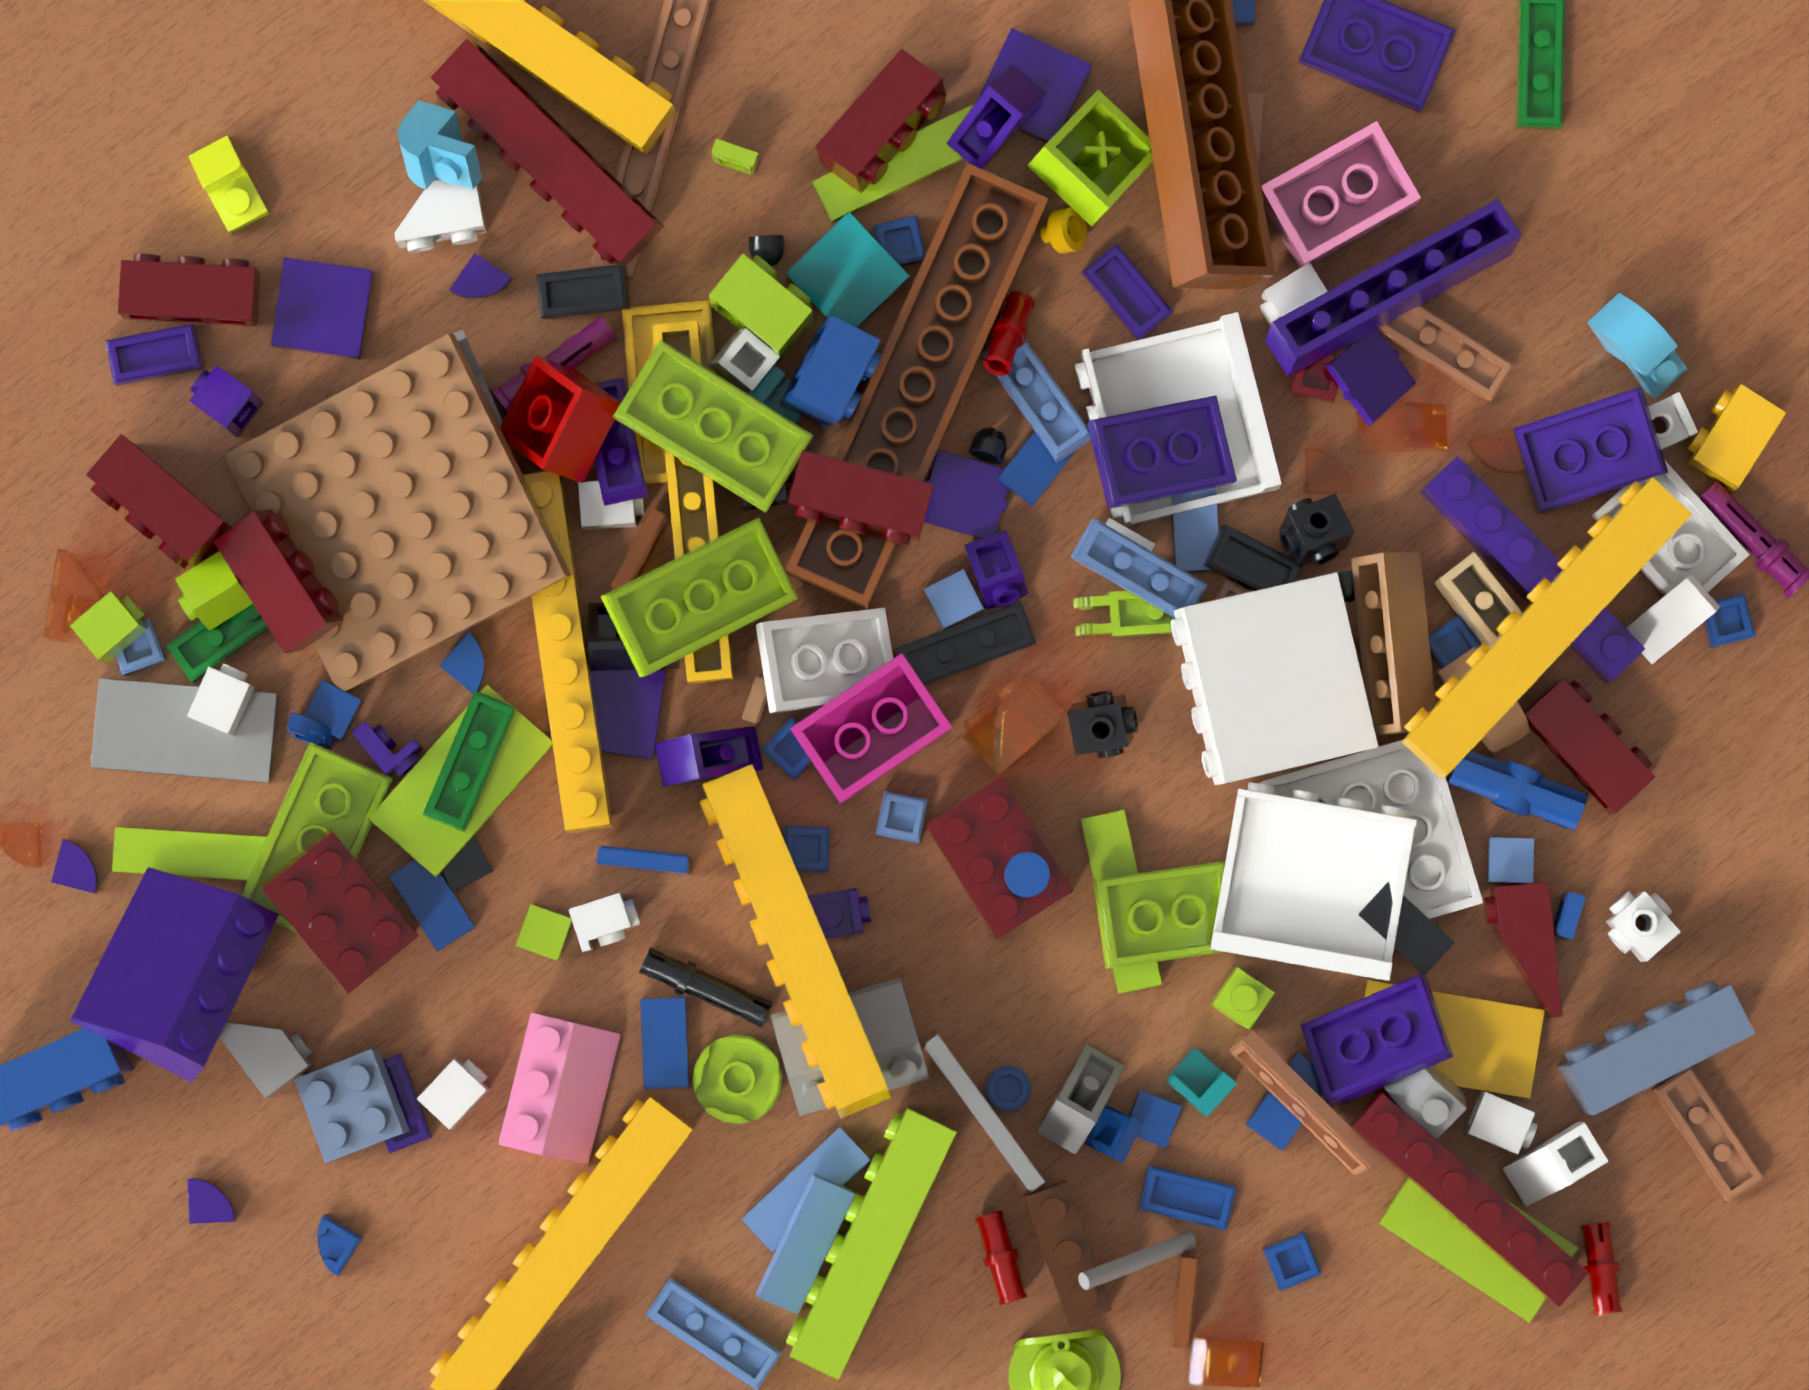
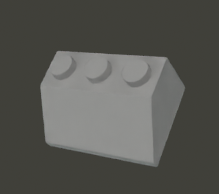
[770,978,929,1116]

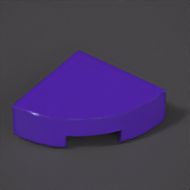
[449,253,512,298]
[51,839,98,894]
[187,1178,236,1224]

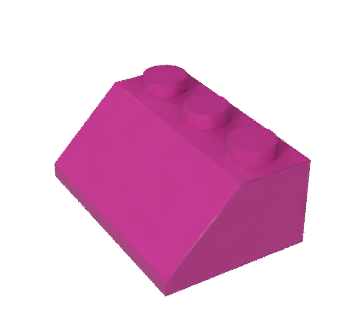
[790,653,952,805]

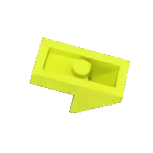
[188,136,270,235]

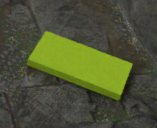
[613,340,813,512]
[601,518,798,678]
[368,685,553,878]
[241,742,392,932]
[1378,1178,1578,1323]

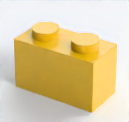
[1687,384,1786,492]

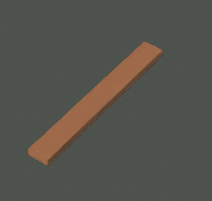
[590,0,712,279]

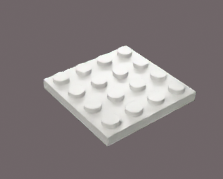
[1259,740,1483,919]

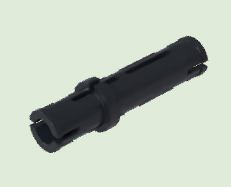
[639,947,773,1028]

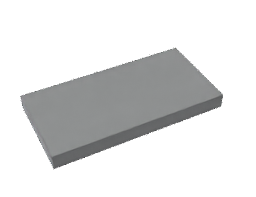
[90,678,279,783]
[924,1034,1045,1191]

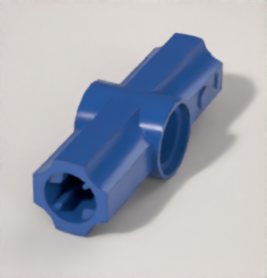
[1447,750,1588,830]

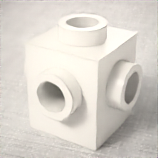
[1605,891,1681,962]

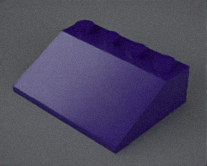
[70,867,279,1083]

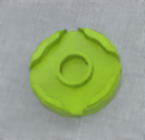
[693,1035,782,1124]

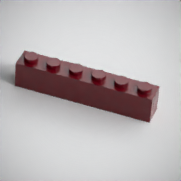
[430,39,664,264]
[1349,1092,1589,1307]

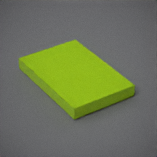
[1093,861,1225,969]

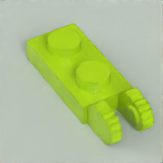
[1073,591,1199,638]

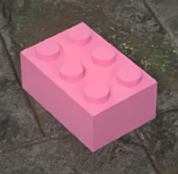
[1261,121,1421,269]

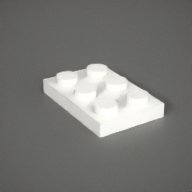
[1592,461,1750,596]
[756,608,893,713]

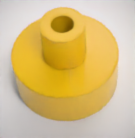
[1040,207,1087,254]

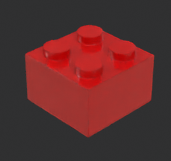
[500,355,621,483]

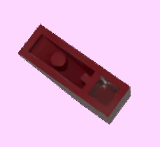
[1484,882,1563,1017]

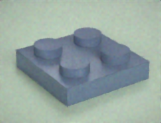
[294,1047,410,1163]

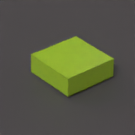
[711,139,759,176]
[515,904,572,961]

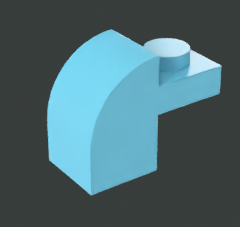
[398,100,482,190]
[1587,293,1687,399]

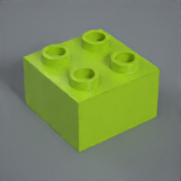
[1027,90,1153,227]
[709,254,814,363]

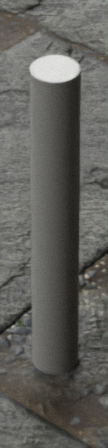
[1078,1232,1196,1290]

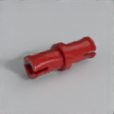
[983,291,1035,376]
[975,1210,1027,1305]
[1581,1222,1623,1315]

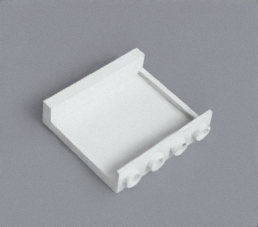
[1075,312,1282,527]
[1171,572,1379,786]
[1210,782,1417,981]

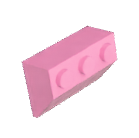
[498,1012,621,1165]

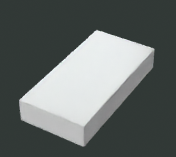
[1626,574,1720,664]

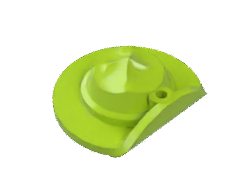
[1008,1329,1121,1390]

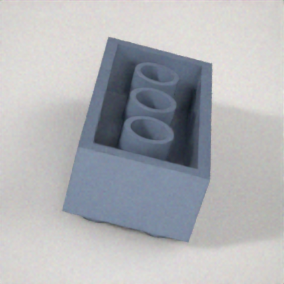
[1557,981,1756,1115]

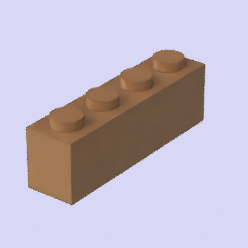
[1351,552,1436,736]

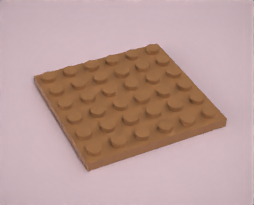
[224,334,571,692]

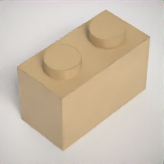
[1433,552,1522,647]

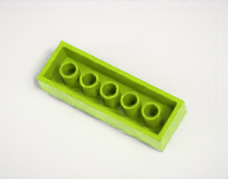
[786,1107,957,1380]

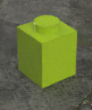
[175,551,253,631]
[70,591,148,664]
[1209,967,1275,1030]

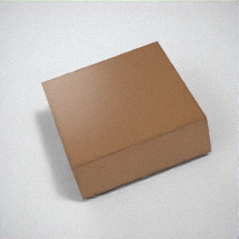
[741,677,768,726]

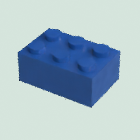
[779,315,882,429]
[0,1028,133,1132]

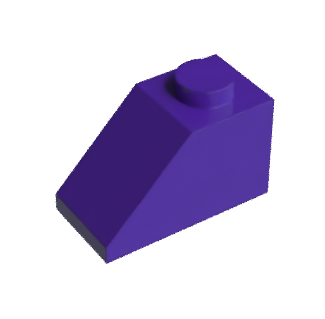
[946,64,1046,169]
[189,365,264,438]
[655,726,763,787]

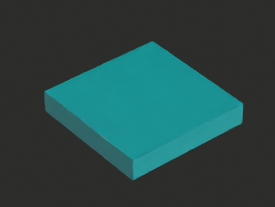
[785,212,912,328]

